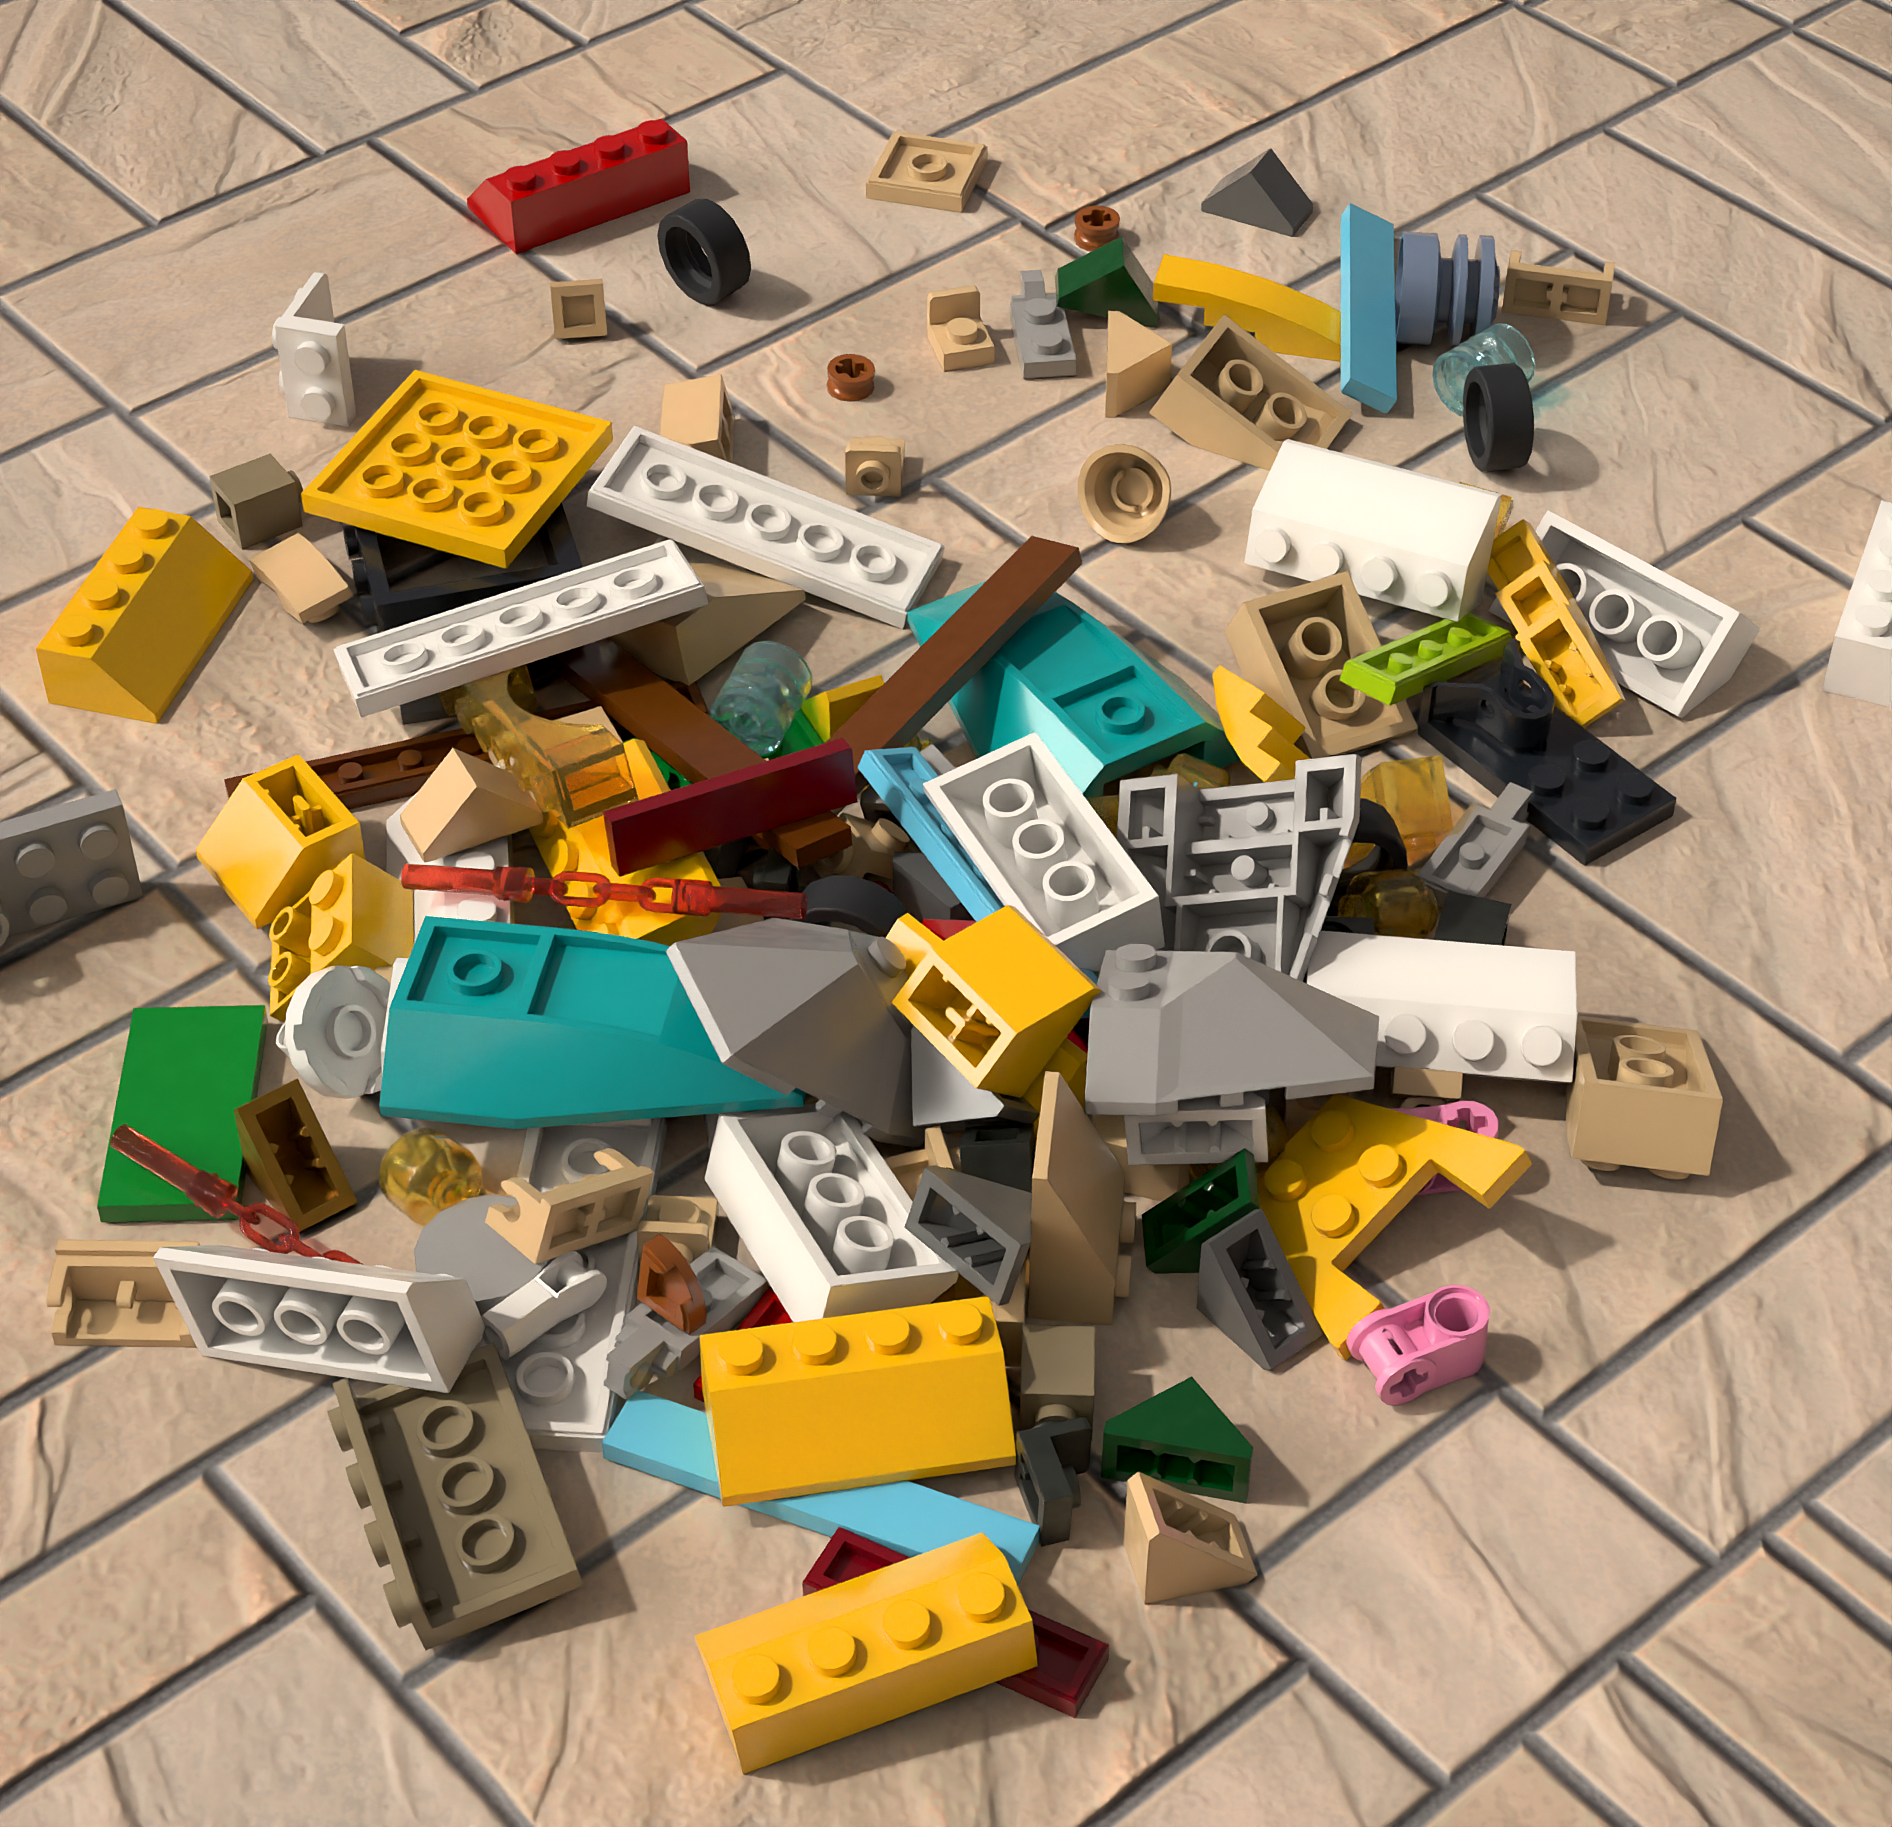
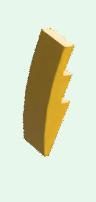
[1153,254,1341,362]
[1487,519,1625,728]
[1212,665,1310,783]

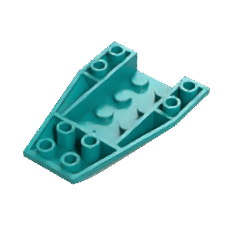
[907,580,1241,820]
[379,916,806,1129]

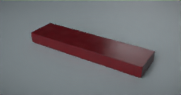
[603,738,858,877]
[802,1527,1109,1718]

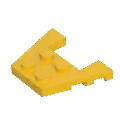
[1256,1094,1532,1361]

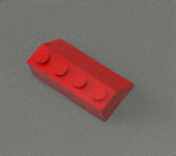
[467,118,690,254]

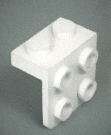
[272,272,356,427]

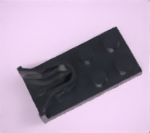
[1417,639,1677,866]

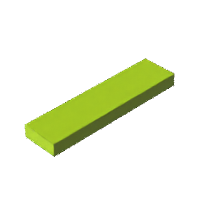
[1339,612,1513,706]

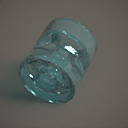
[1432,323,1535,416]
[709,641,813,755]

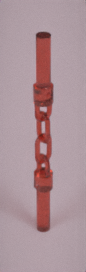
[401,863,808,919]
[110,1124,364,1265]

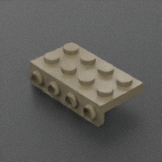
[327,1342,584,1651]

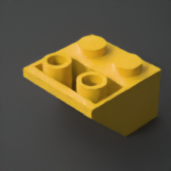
[196,754,366,929]
[268,853,414,1021]
[892,905,1101,1098]

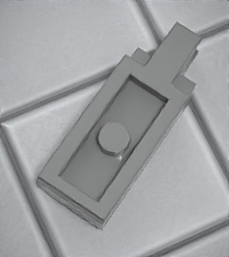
[1010,270,1077,379]
[1413,782,1533,908]
[604,1246,769,1399]

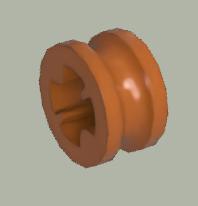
[1074,205,1120,252]
[827,354,875,402]

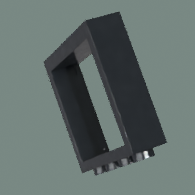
[339,502,583,633]

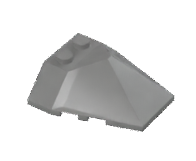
[1117,754,1362,982]
[666,918,925,1148]
[1085,944,1379,1116]

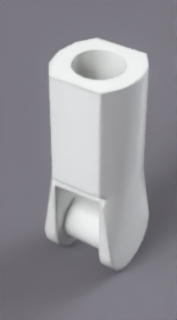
[481,1251,607,1361]

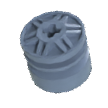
[1395,232,1500,348]

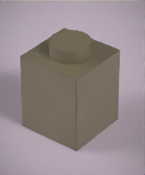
[209,453,303,550]
[1020,1324,1095,1441]

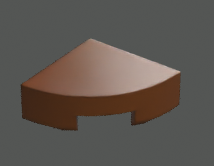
[637,1233,707,1335]

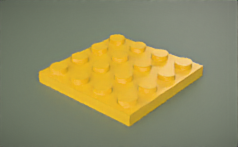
[301,370,613,569]

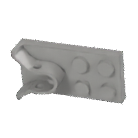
[0,789,143,948]

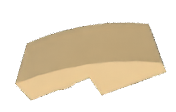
[249,533,353,623]

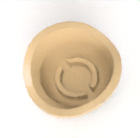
[1077,444,1171,543]

